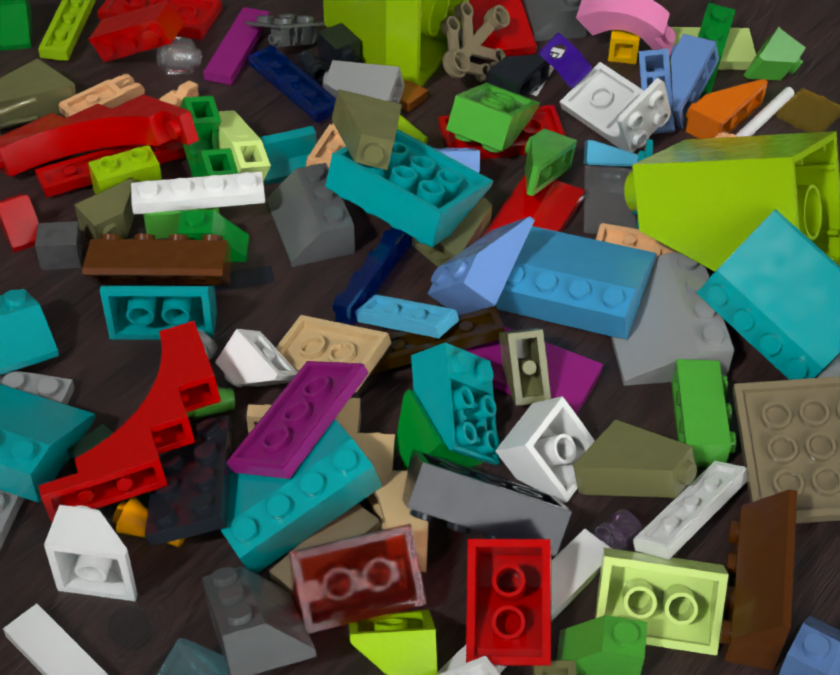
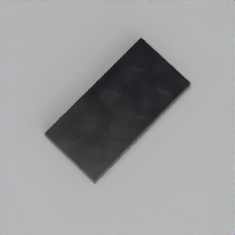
[145,415,233,546]

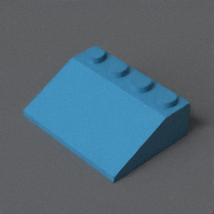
[496,226,657,340]

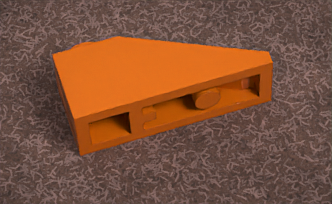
[685,79,768,139]

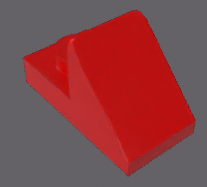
[0,194,39,253]

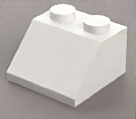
[495,396,595,503]
[44,505,138,601]

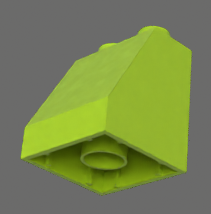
[323,0,469,87]
[624,131,840,272]

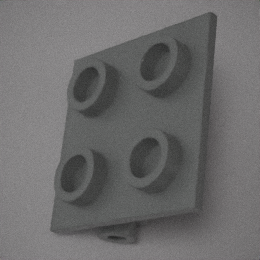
[245,14,325,48]

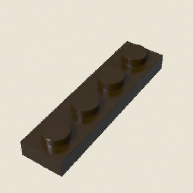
[369,306,505,375]

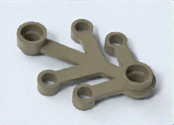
[440,1,510,83]

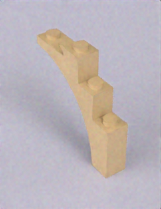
[247,398,429,572]

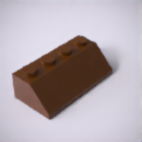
[82,234,231,285]
[719,489,797,671]

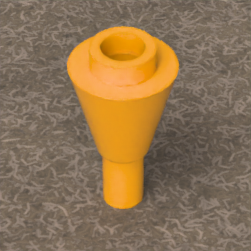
[113,497,185,548]

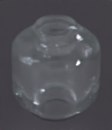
[157,37,201,75]

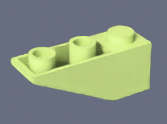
[218,110,271,181]

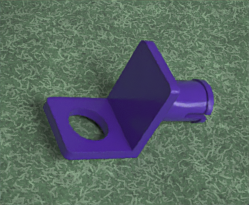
[539,33,593,89]

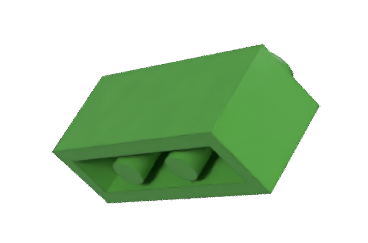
[671,359,736,468]

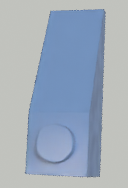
[670,34,719,129]
[639,48,675,134]

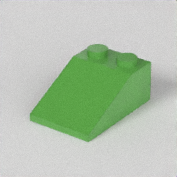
[446,83,540,153]

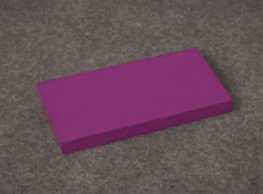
[463,326,603,415]
[227,361,369,479]

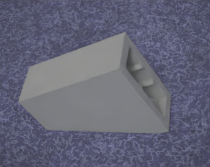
[323,60,405,104]

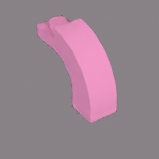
[576,0,676,56]

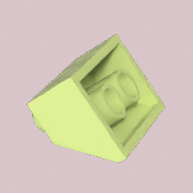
[595,547,729,655]

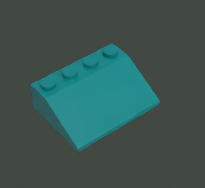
[325,129,493,247]
[696,209,840,380]
[0,384,96,503]
[220,419,382,574]

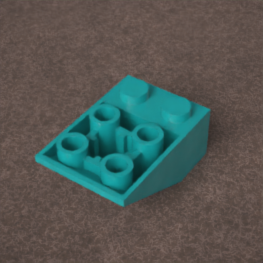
[411,342,500,465]

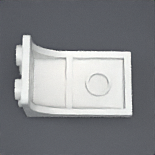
[560,62,671,153]

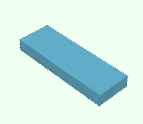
[355,294,459,338]

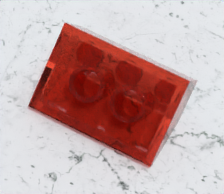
[289,523,426,634]

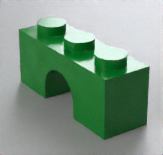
[180,96,239,177]

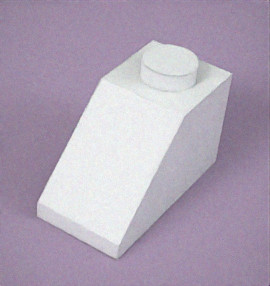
[215,329,298,387]

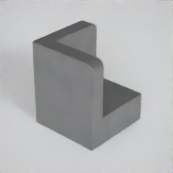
[35,221,83,270]

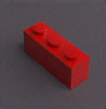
[88,0,184,62]

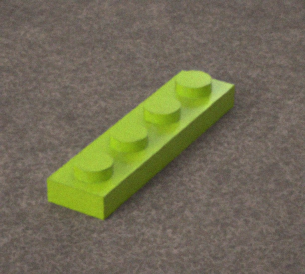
[38,0,96,61]

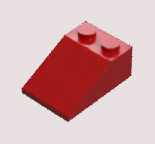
[466,539,552,666]

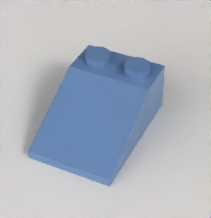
[428,216,535,316]

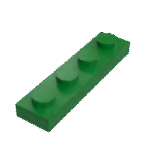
[698,3,736,99]

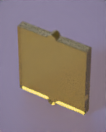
[776,88,840,133]

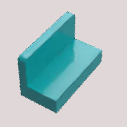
[259,126,317,185]

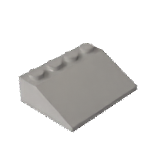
[610,252,734,386]

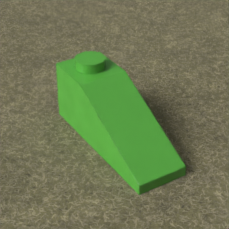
[525,129,577,196]

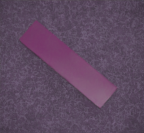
[203,7,270,85]

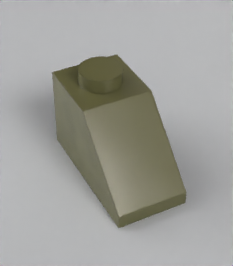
[74,179,135,240]
[499,328,551,406]

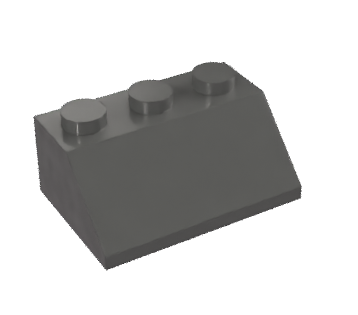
[521,0,587,41]
[266,163,355,267]
[202,566,317,675]

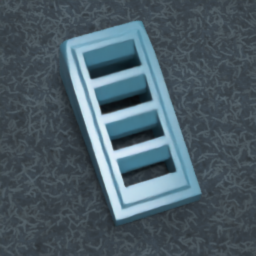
[584,140,638,167]

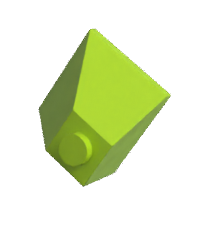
[348,610,437,675]

